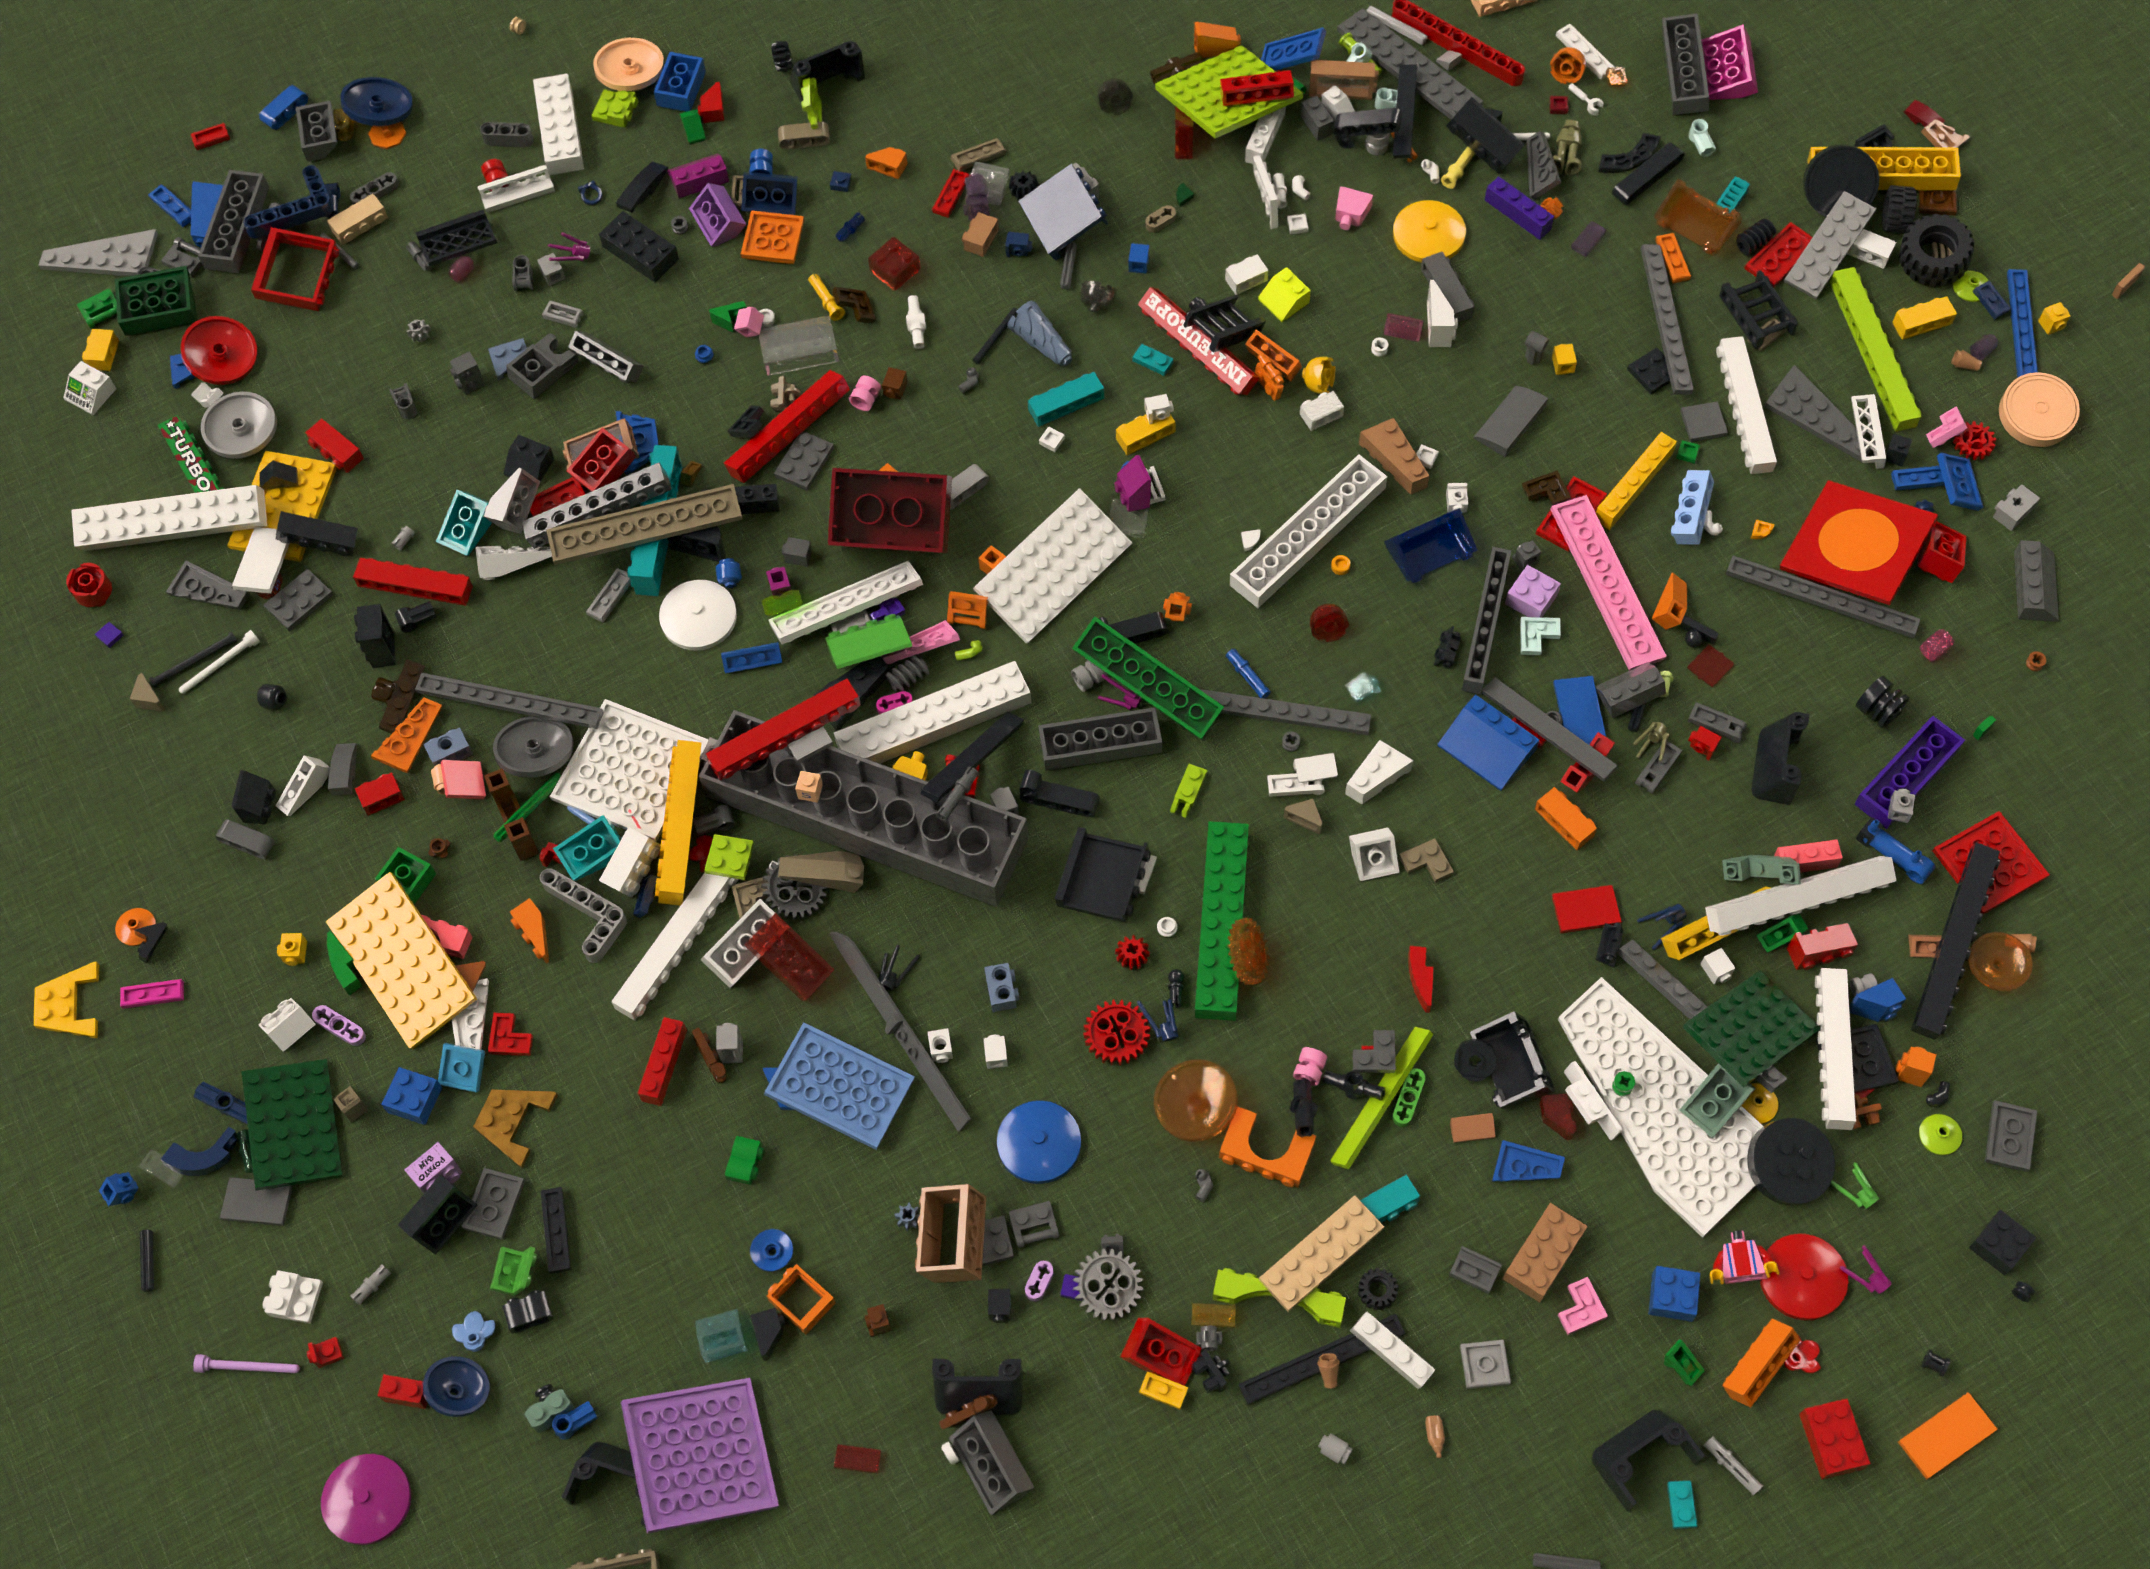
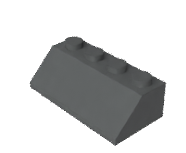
[2014,540,2059,622]
[949,1410,1034,1515]

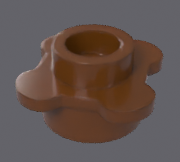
[428,838,450,858]

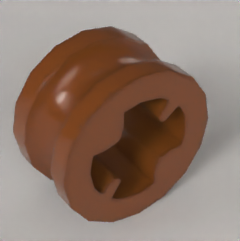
[2026,651,2046,671]

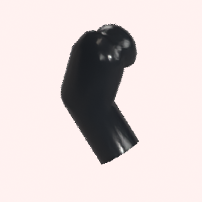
[1926,1081,1951,1107]

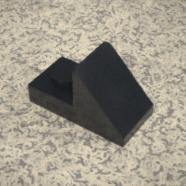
[134,922,168,963]

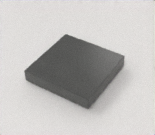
[1680,402,1728,442]

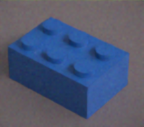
[654,52,706,111]

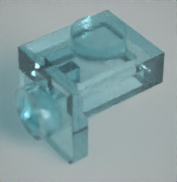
[1346,672,1380,702]

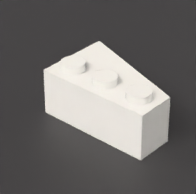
[1345,740,1413,804]

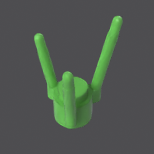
[1830,1162,1880,1209]

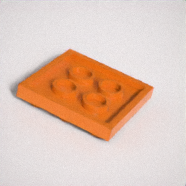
[741,210,805,264]

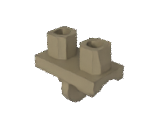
[770,376,801,411]

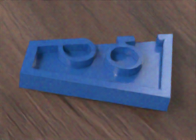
[1492,1140,1565,1182]

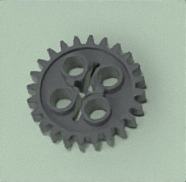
[761,854,828,920]

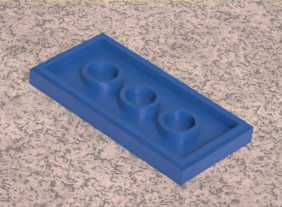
[1261,28,1326,71]
[1553,676,1606,745]

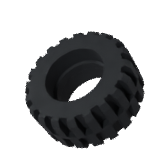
[1899,214,1975,287]

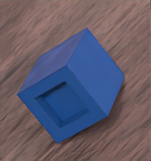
[1129,244,1149,274]

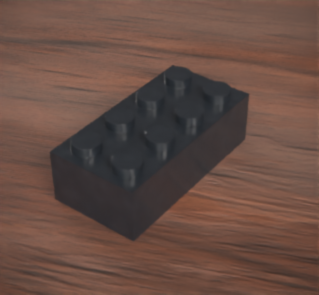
[599,211,679,283]

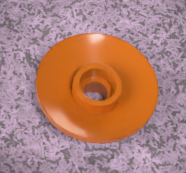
[115,908,156,946]

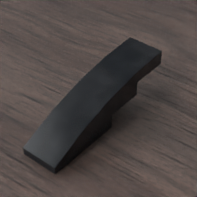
[616,161,668,213]

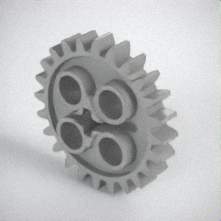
[1073,1249,1143,1320]

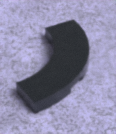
[1598,133,1661,173]

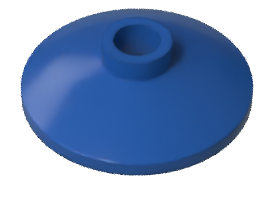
[750,1229,793,1272]

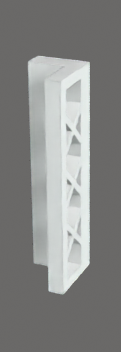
[478,165,555,213]
[1851,394,1886,469]

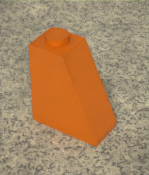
[1194,22,1241,58]

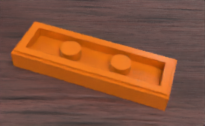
[1656,233,1691,283]

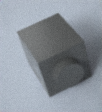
[782,537,812,567]

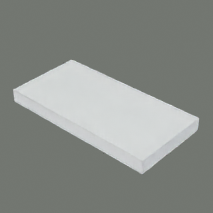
[232,527,290,594]

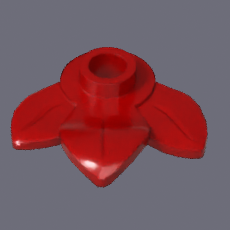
[688,835,713,872]
[1783,1333,1821,1374]

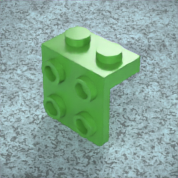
[490,1247,537,1296]

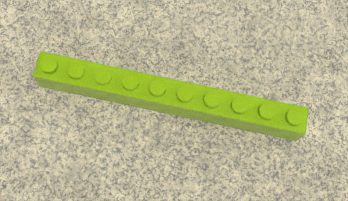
[1829,267,1921,432]

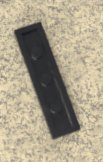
[540,1187,571,1274]

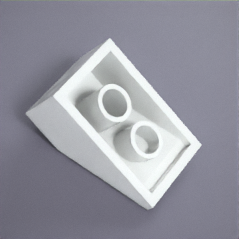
[1427,280,1458,347]

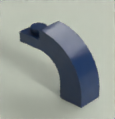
[161,1127,238,1176]

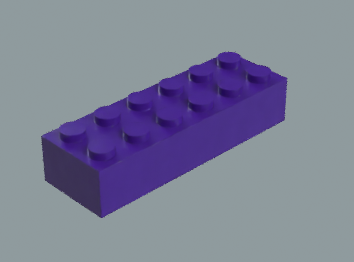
[1854,716,1965,829]

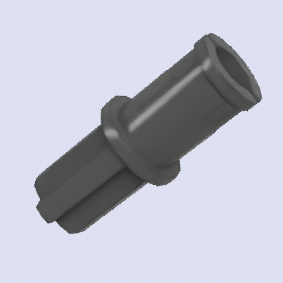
[406,241,432,271]

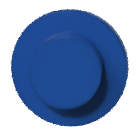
[695,345,713,363]

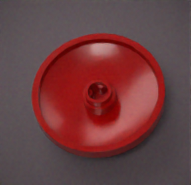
[181,316,257,385]
[1760,1234,1848,1321]

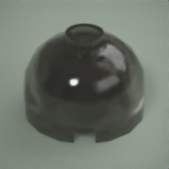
[1097,78,1133,115]
[1080,281,1117,313]

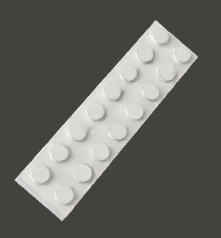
[768,561,923,644]

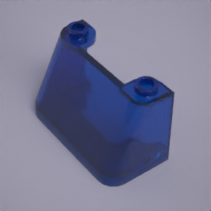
[1384,508,1478,584]

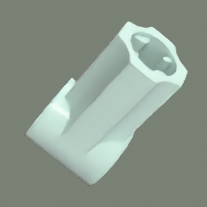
[1346,43,1372,80]
[1688,119,1716,157]

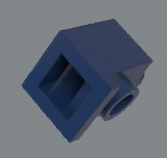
[1005,232,1033,258]

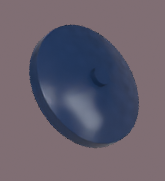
[340,77,412,126]

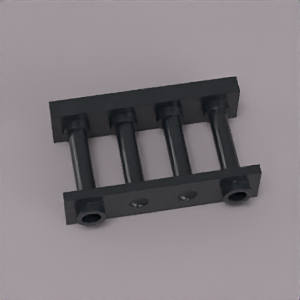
[1719,270,1798,350]
[1183,295,1266,353]

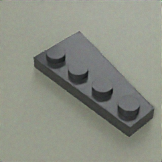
[1527,131,1561,200]
[166,561,250,610]

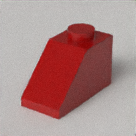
[698,82,725,123]

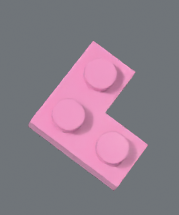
[1926,406,1967,448]
[1558,1277,1608,1335]

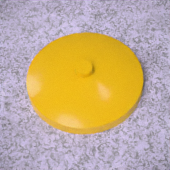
[1393,200,1466,263]

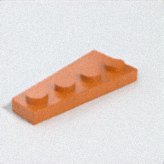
[371,697,442,774]

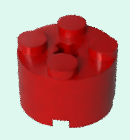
[66,563,112,607]

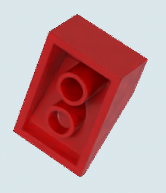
[1917,521,1967,583]
[1120,1318,1201,1386]

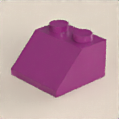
[1114,455,1151,512]

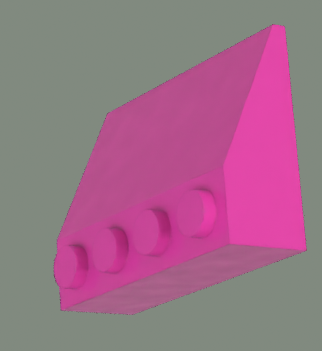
[1701,25,1758,100]

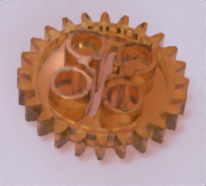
[1227,918,1270,985]

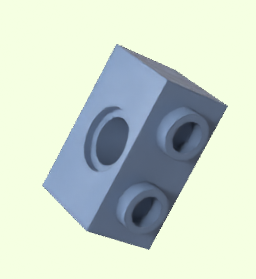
[424,727,473,767]

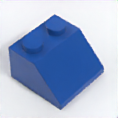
[1849,978,1906,1022]

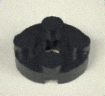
[1454,1039,1497,1081]

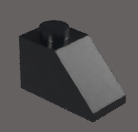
[750,1307,785,1361]

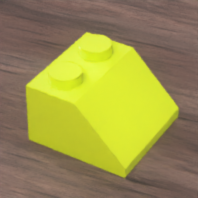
[1258,267,1311,322]

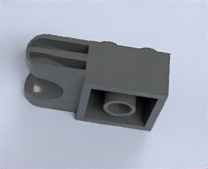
[506,333,579,399]

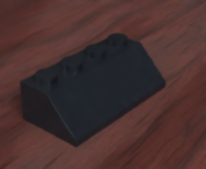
[1446,97,1525,173]

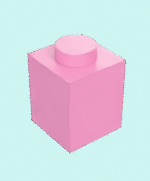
[734,307,764,338]

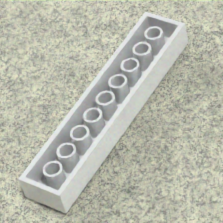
[1230,455,1387,608]
[72,485,267,551]
[834,661,1031,764]

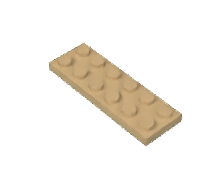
[1259,1195,1384,1312]

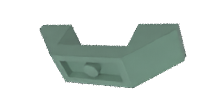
[1722,855,1801,884]

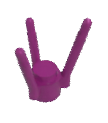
[548,232,590,261]
[1098,674,1142,710]
[1840,1245,1892,1294]

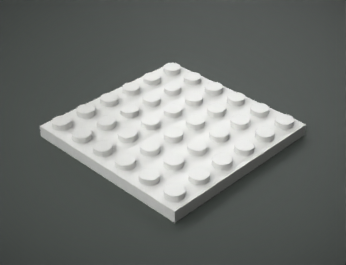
[550,699,708,842]

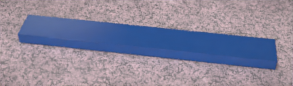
[2007,269,2038,378]

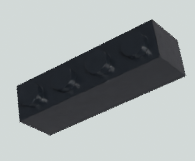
[275,511,358,556]

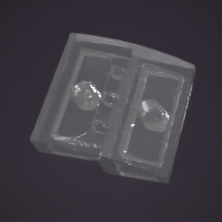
[966,161,1010,205]

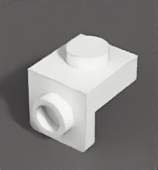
[191,382,223,408]

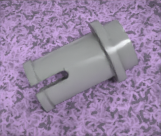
[391,526,415,551]

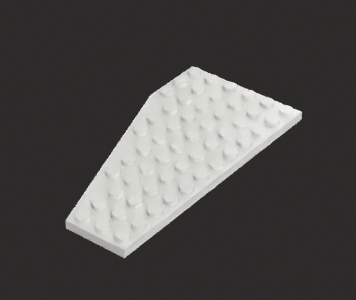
[1558,977,1763,1238]

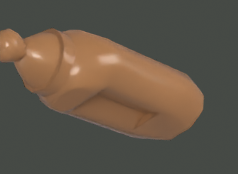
[1425,1415,1445,1458]

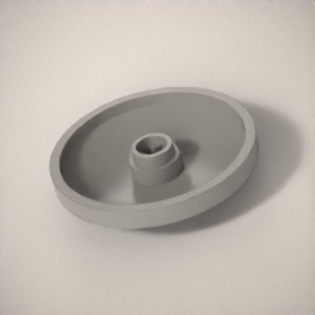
[201,392,277,458]

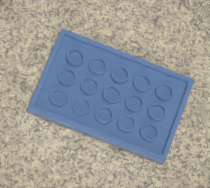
[764,1022,915,1150]

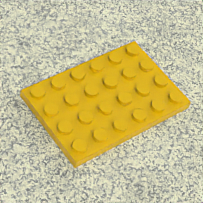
[228,451,337,562]

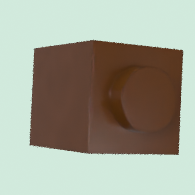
[882,367,908,399]

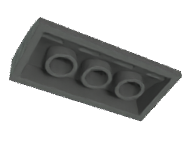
[1474,386,1548,457]

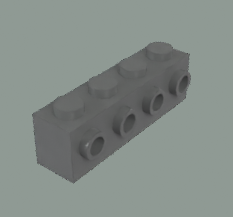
[568,331,644,383]

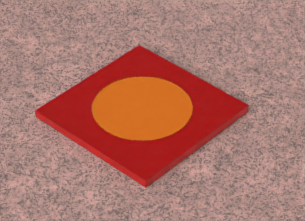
[1780,480,1938,605]

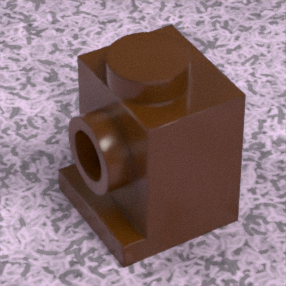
[865,1304,891,1337]

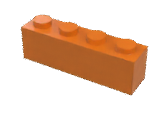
[1722,1319,1800,1408]

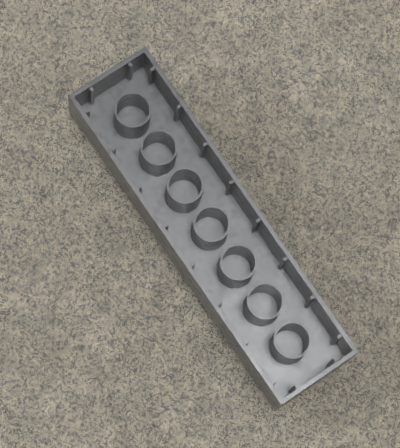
[699,710,1029,907]

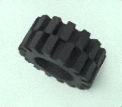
[1358,1268,1398,1310]

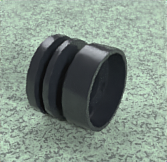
[1855,676,1910,729]

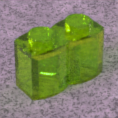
[762,590,803,615]

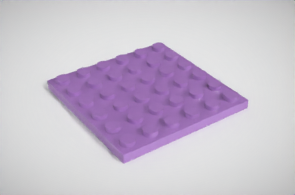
[621,1378,779,1533]

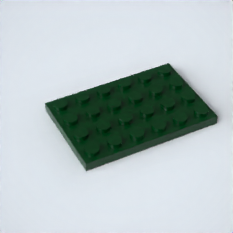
[1682,970,1821,1088]
[241,1059,342,1191]

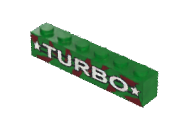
[158,415,223,493]

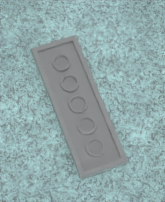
[1784,191,1876,300]

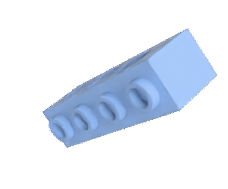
[1671,470,1714,544]

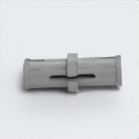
[350,1264,391,1305]

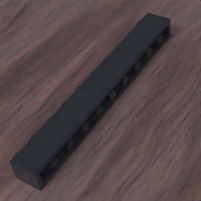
[1910,842,2000,1040]

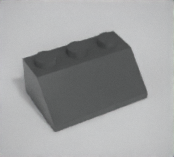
[296,101,338,162]
[1595,662,1666,718]

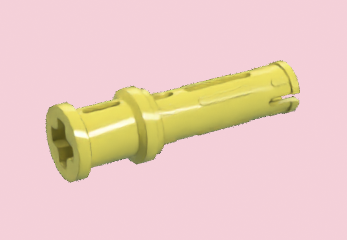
[1441,146,1475,189]

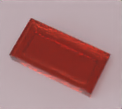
[834,1444,882,1474]

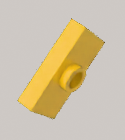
[1139,1371,1188,1410]

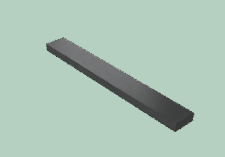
[1482,677,1617,782]

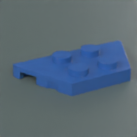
[616,411,659,475]

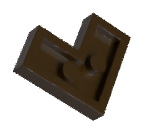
[832,287,876,324]
[1522,470,1571,506]

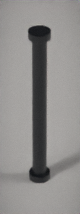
[149,631,237,688]

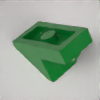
[680,109,706,144]
[709,301,746,332]
[1664,1339,1705,1386]

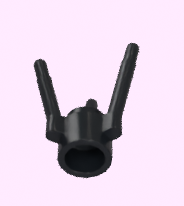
[878,945,920,991]

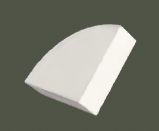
[1241,529,1260,552]

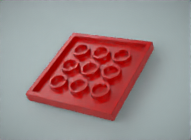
[1932,811,2049,915]

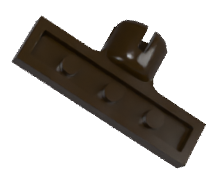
[371,659,425,733]

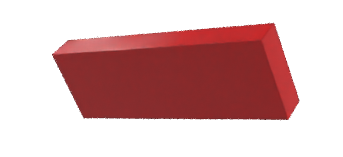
[932,169,970,218]

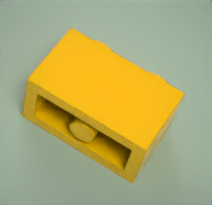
[82,329,119,371]

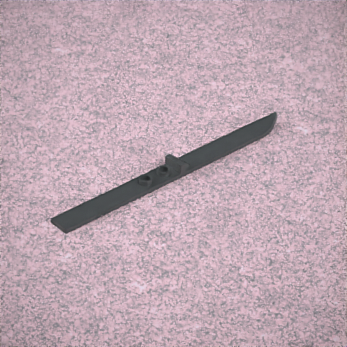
[830,932,971,1132]

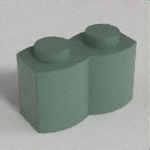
[525,1389,575,1433]

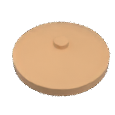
[594,38,664,91]

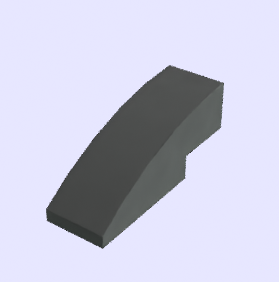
[328,743,357,795]

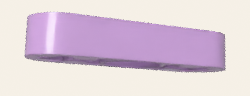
[312,1005,366,1046]

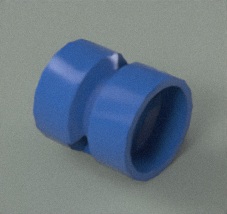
[749,149,773,174]

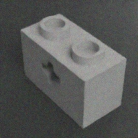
[1993,484,2040,531]
[716,1023,743,1064]

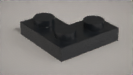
[728,405,765,438]

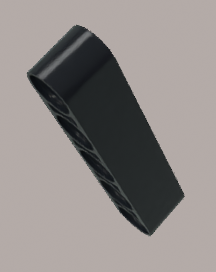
[1612,142,1685,205]

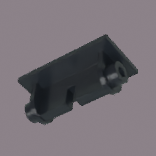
[1434,626,1461,668]
[1595,923,1623,968]

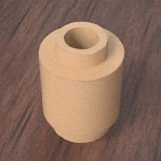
[431,764,445,795]

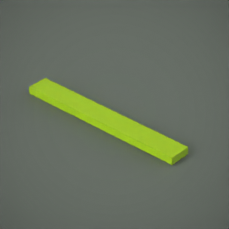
[1330,1027,1434,1170]

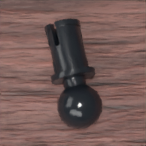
[1168,969,1184,1008]

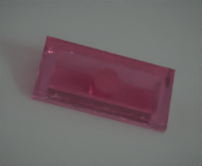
[1384,313,1423,342]

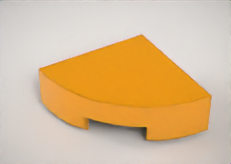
[1751,520,1775,539]

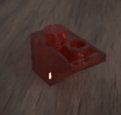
[1539,1093,1577,1140]

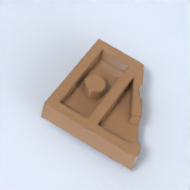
[1921,119,1970,148]

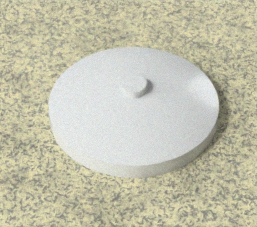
[659,580,737,651]

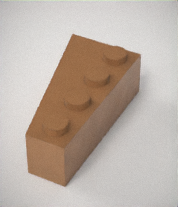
[1359,418,1429,495]

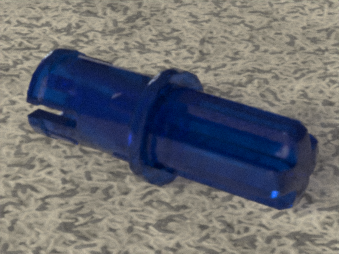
[835,212,865,242]

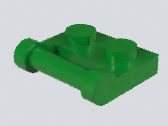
[76,288,117,329]

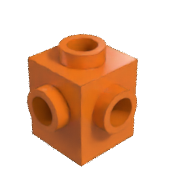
[1163,592,1192,621]

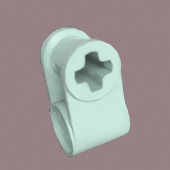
[1375,88,1398,109]

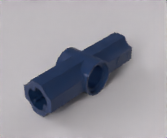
[193,1082,248,1125]

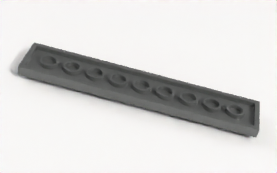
[1337,9,1483,119]

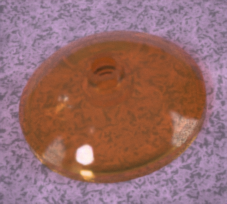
[1969,932,2033,991]

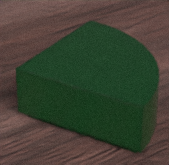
[1176,183,1194,206]

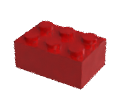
[567,427,637,492]
[1799,1399,1870,1479]

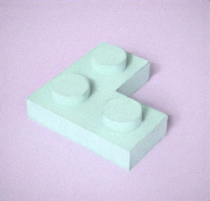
[1520,617,1561,655]

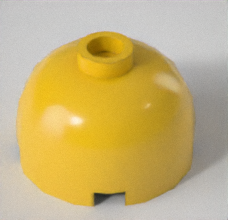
[1302,357,1335,394]

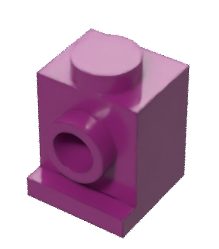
[766,567,792,600]

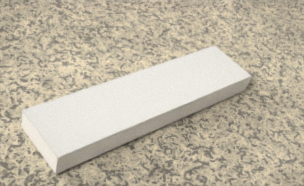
[1556,24,1615,80]

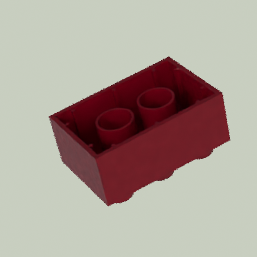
[828,468,952,553]

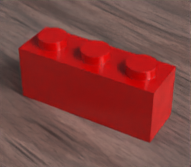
[305,418,364,473]

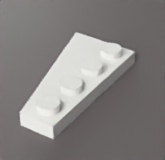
[1253,155,1280,229]
[452,978,489,1050]

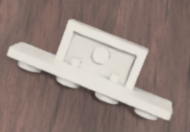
[1564,1061,1622,1140]

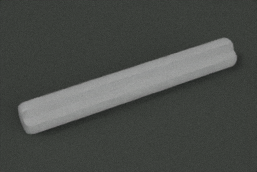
[1367,6,1427,45]

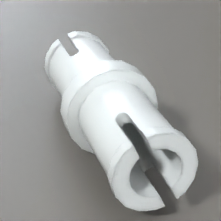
[1273,173,1287,208]

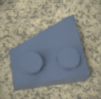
[488,338,527,380]

